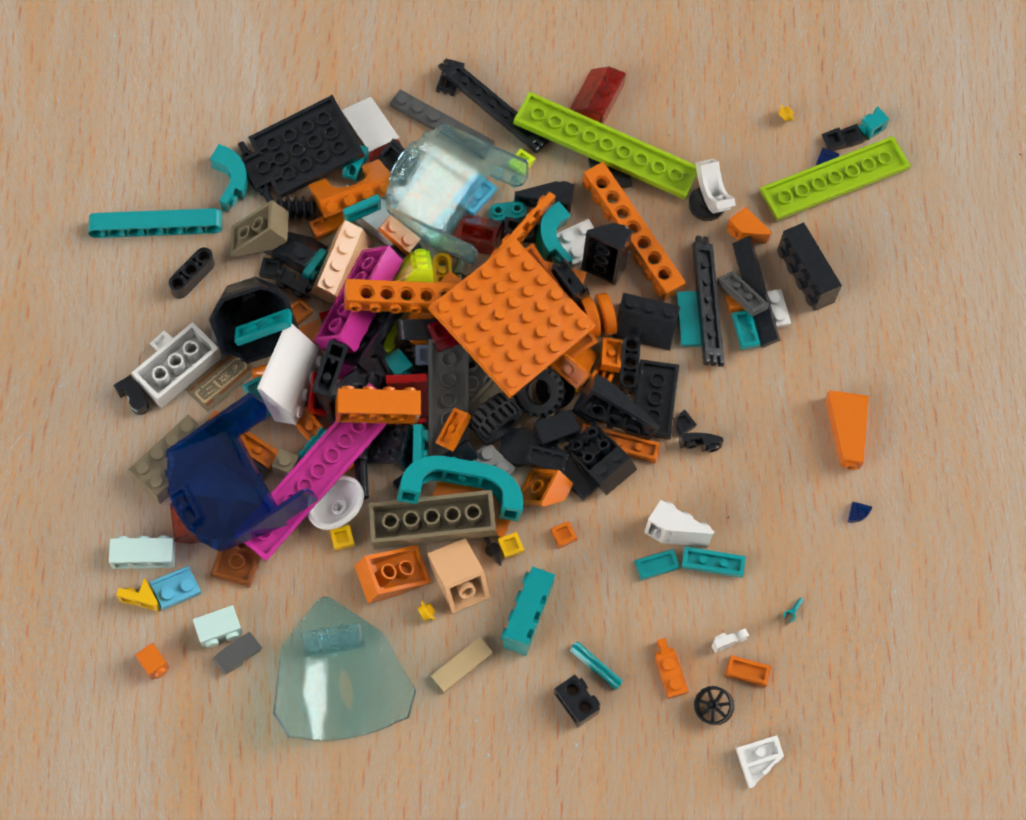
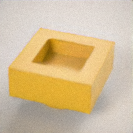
[330,525,355,551]
[497,532,524,559]

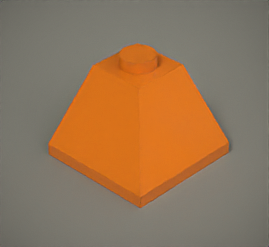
[521,468,573,507]

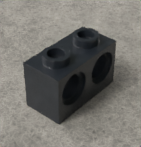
[553,674,600,728]

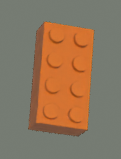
[335,386,421,424]

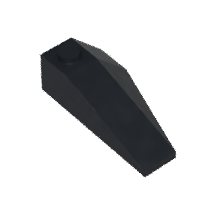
[572,374,660,440]

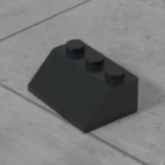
[613,293,681,351]

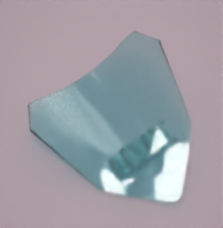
[273,597,416,741]

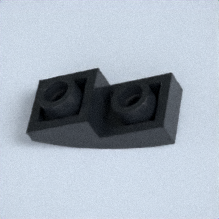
[679,432,724,453]

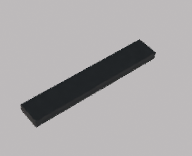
[732,236,781,348]

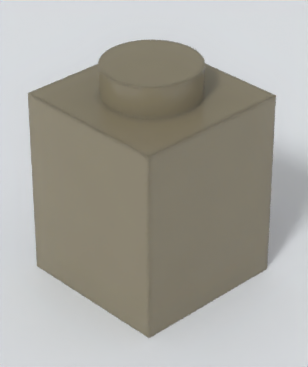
[272,449,300,479]

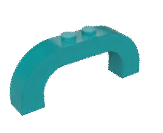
[397,456,523,522]

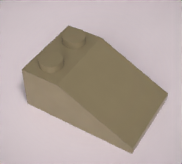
[230,200,289,257]

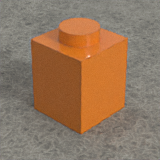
[135,643,169,680]

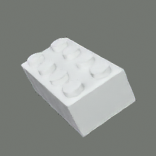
[131,322,222,409]

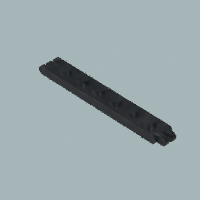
[438,58,550,153]
[692,235,724,367]

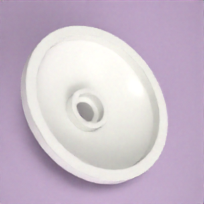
[308,476,364,530]

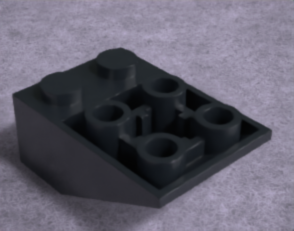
[564,422,637,495]

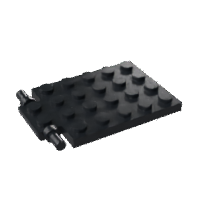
[238,94,365,203]

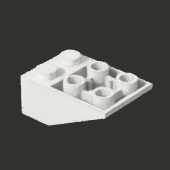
[644,500,715,547]

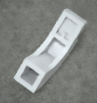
[695,159,736,213]

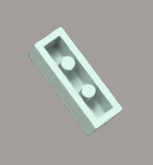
[109,535,176,569]

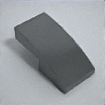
[213,632,262,675]

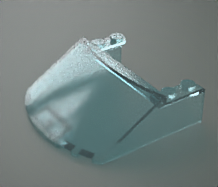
[386,123,528,265]

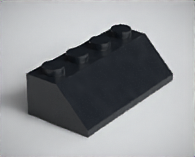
[581,222,632,285]

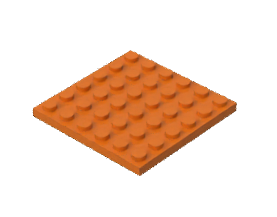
[428,239,596,398]

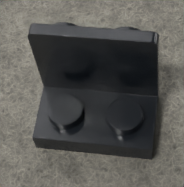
[368,426,413,472]

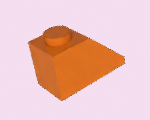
[726,207,772,243]

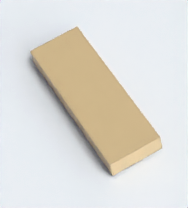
[431,637,493,693]

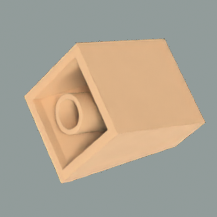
[428,538,490,614]

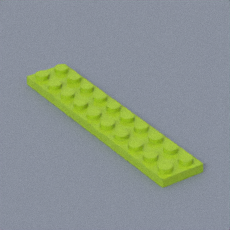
[513,91,697,200]

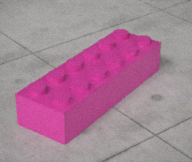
[314,245,403,353]

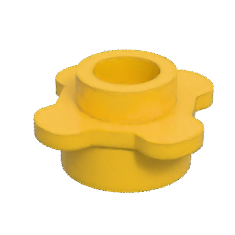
[778,104,795,122]
[417,600,436,622]

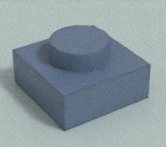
[415,345,428,365]

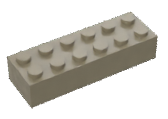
[368,490,497,549]

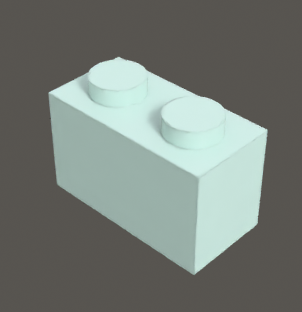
[193,605,243,648]

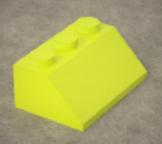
[393,249,434,283]

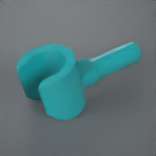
[783,598,804,623]

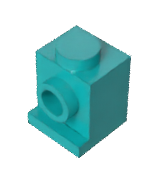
[858,106,890,140]

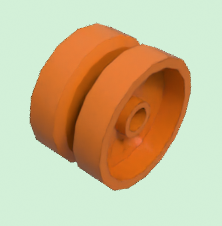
[578,292,617,338]

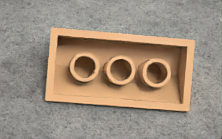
[311,220,374,304]

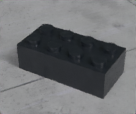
[777,222,842,311]

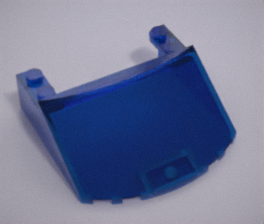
[165,393,318,552]

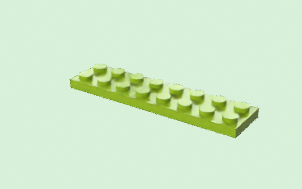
[759,136,911,222]

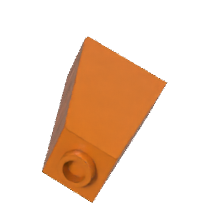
[825,390,869,470]

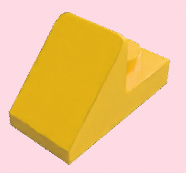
[116,578,160,612]

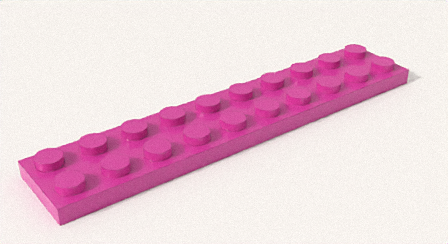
[235,383,387,562]

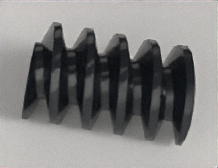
[276,196,316,221]

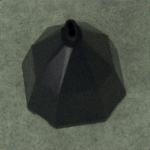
[209,276,299,364]

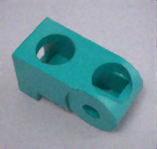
[342,145,370,181]

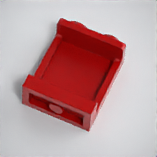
[386,373,428,426]

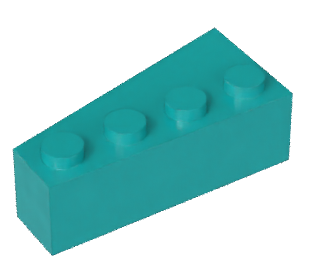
[500,566,555,656]

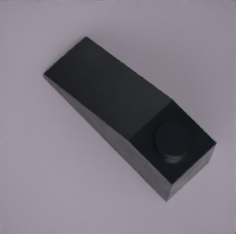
[514,181,575,213]
[311,339,349,399]

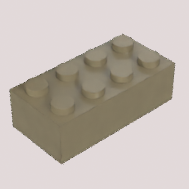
[128,414,219,504]

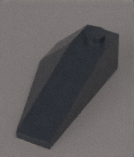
[263,232,328,274]

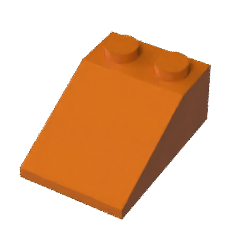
[354,545,431,604]

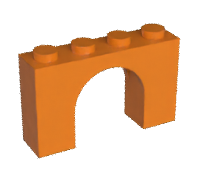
[308,159,397,218]

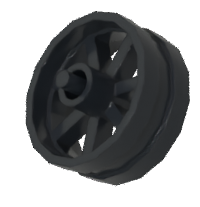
[694,686,735,725]

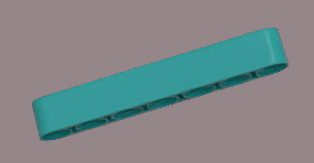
[88,208,222,238]

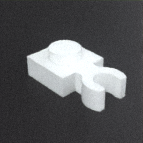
[711,628,749,654]

